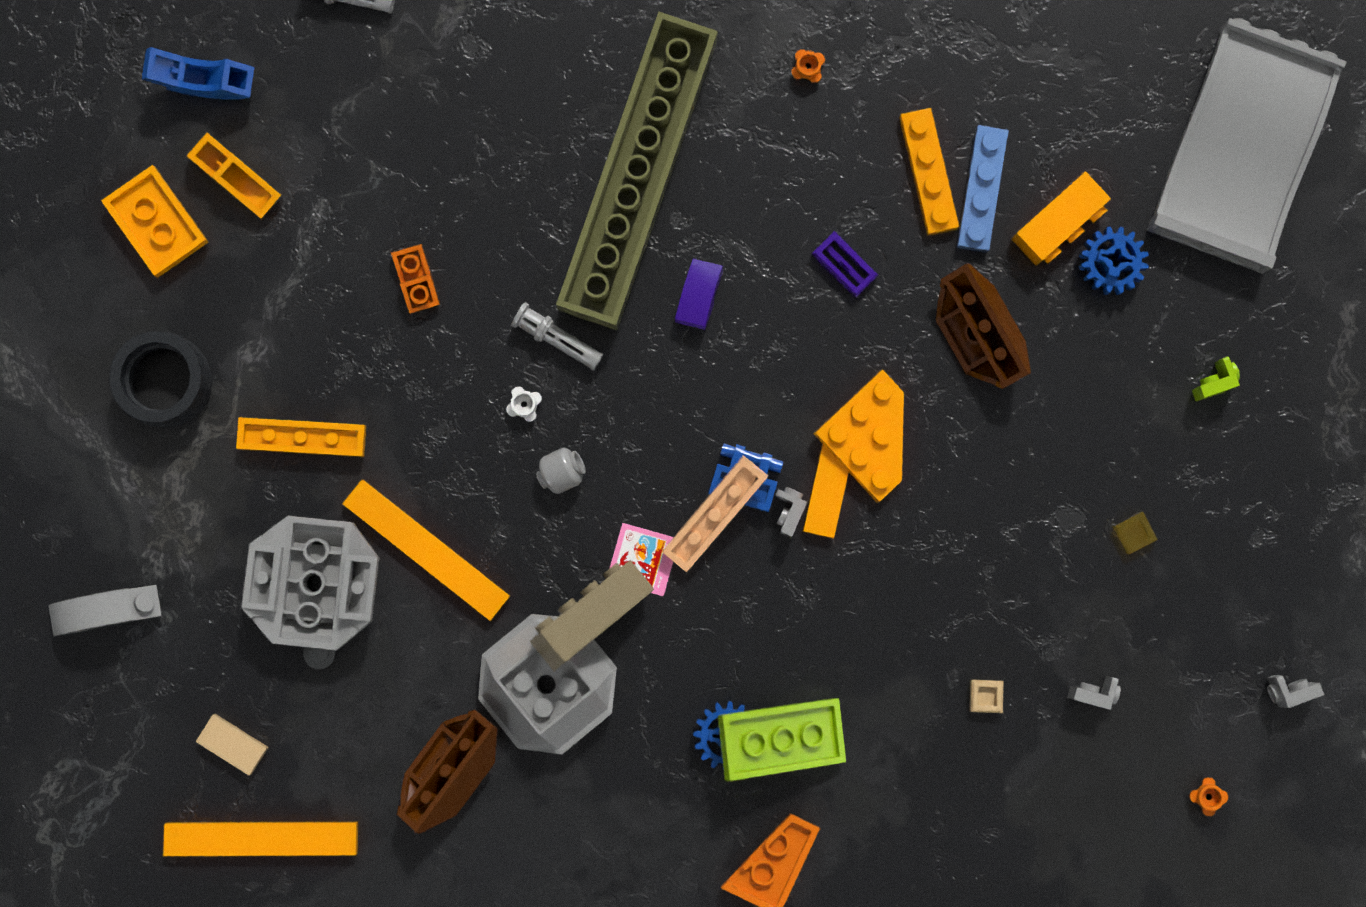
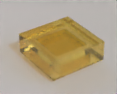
[1113,512,1158,554]

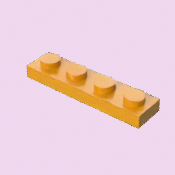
[899,108,959,236]
[236,417,366,457]

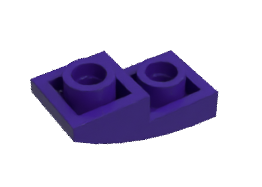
[675,259,723,330]

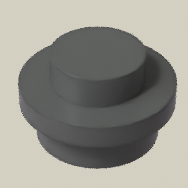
[303,647,336,669]

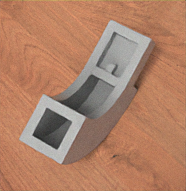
[48,585,162,636]

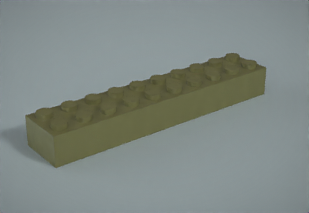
[556,11,718,331]

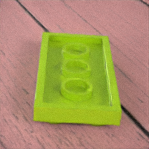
[718,698,846,781]

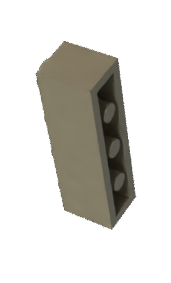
[530,560,654,672]

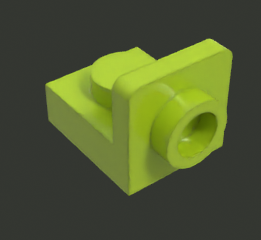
[1192,357,1240,402]

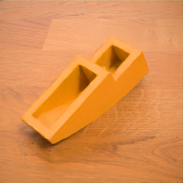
[187,133,281,218]

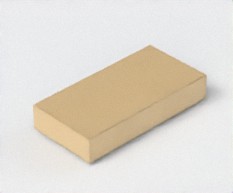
[196,714,269,775]

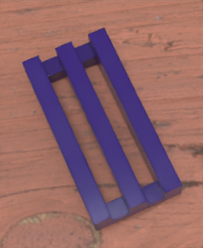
[812,231,878,298]

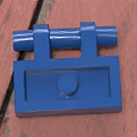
[708,443,784,512]

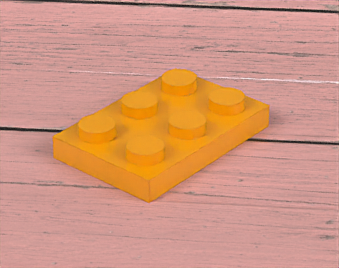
[101,165,208,278]

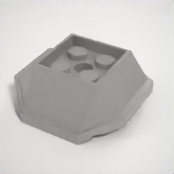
[242,516,380,650]
[478,614,617,754]

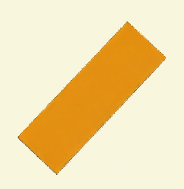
[803,444,849,539]

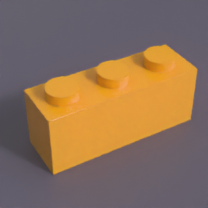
[1012,171,1111,266]

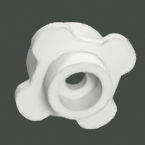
[506,387,542,422]

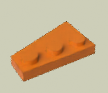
[721,813,820,907]

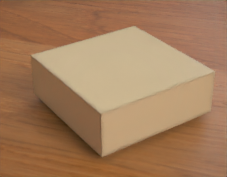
[969,680,1003,713]

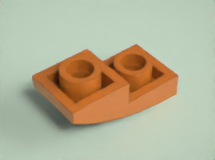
[391,244,440,314]

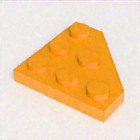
[814,370,904,502]

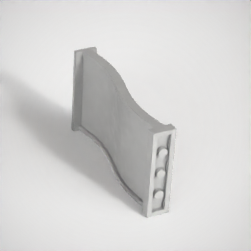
[1147,18,1347,274]

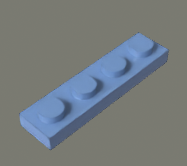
[956,125,1008,253]

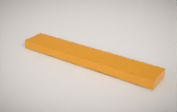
[342,479,510,621]
[163,822,358,856]

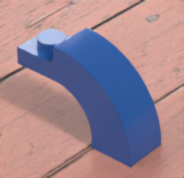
[141,47,254,100]

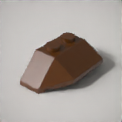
[936,263,1031,389]
[397,710,497,834]

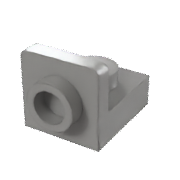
[775,487,807,538]
[1267,675,1324,708]
[1067,676,1121,710]

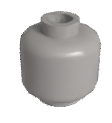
[536,448,586,494]

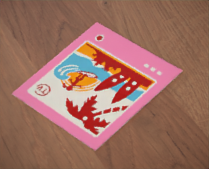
[609,523,673,596]

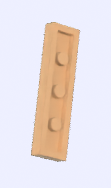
[662,455,768,572]

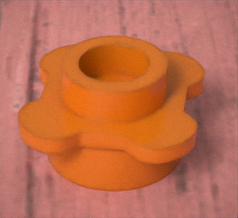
[791,49,825,83]
[1189,777,1228,816]

